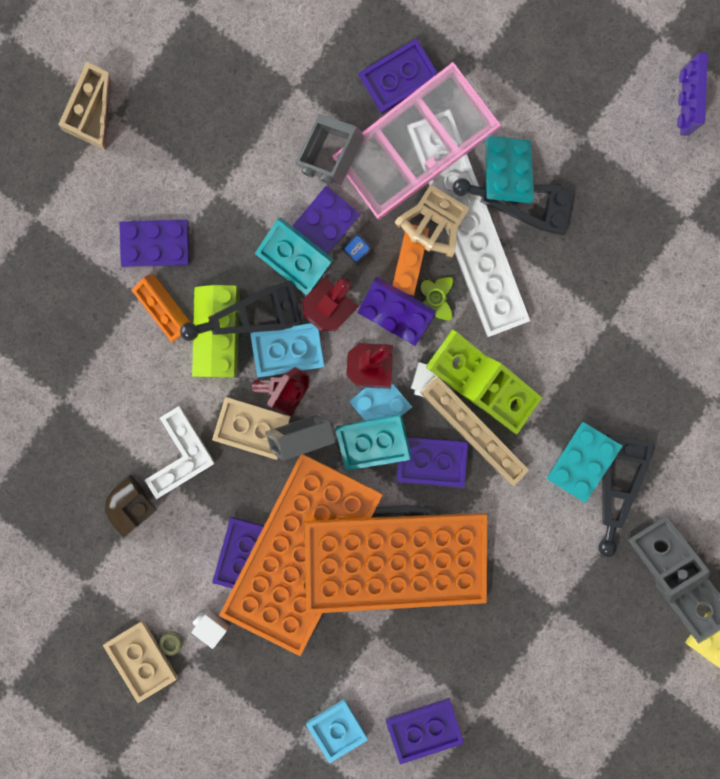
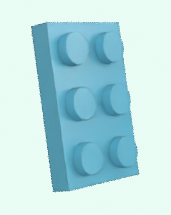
[250,323,324,378]

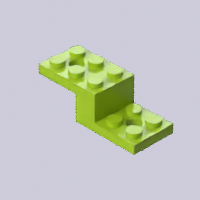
[425,330,542,434]

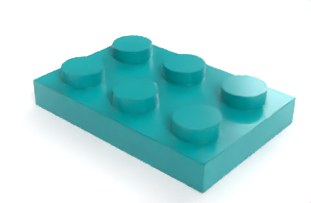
[485,136,534,203]
[255,217,334,295]
[335,414,412,471]
[546,421,622,503]

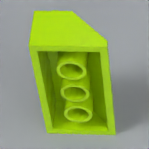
[192,285,240,378]

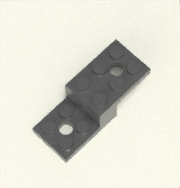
[628,516,720,644]

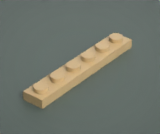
[420,376,529,486]

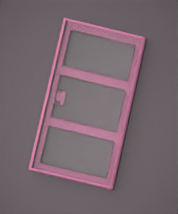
[332,62,501,220]

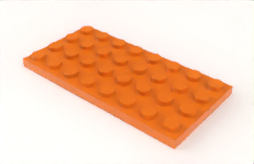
[219,454,383,656]
[305,513,487,614]

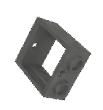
[295,114,365,185]
[265,415,336,461]

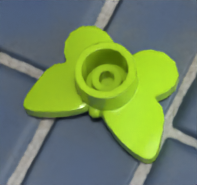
[421,277,453,321]

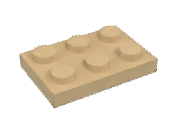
[212,397,291,460]
[103,620,178,703]

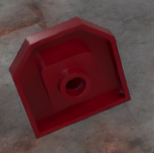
[302,277,358,331]
[346,343,393,389]
[252,367,310,416]

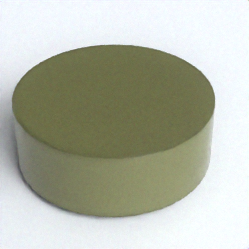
[159,631,183,656]

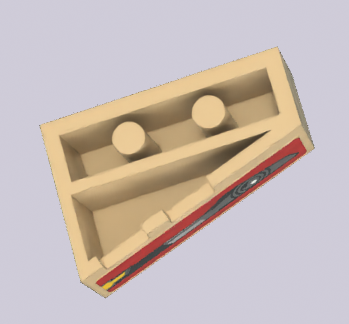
[58,62,111,150]

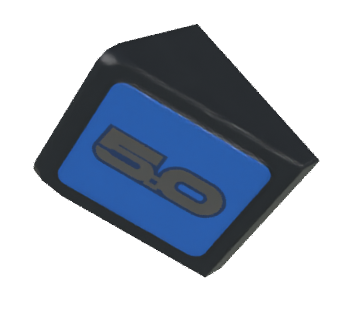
[342,232,373,265]

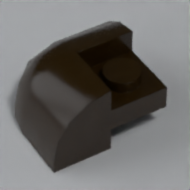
[105,475,158,538]

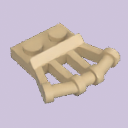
[395,185,469,257]

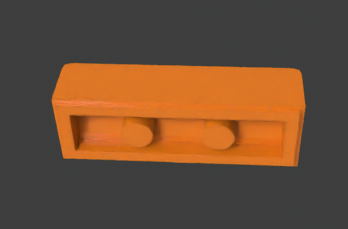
[132,274,191,343]

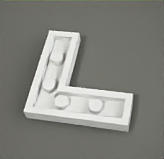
[145,406,215,499]

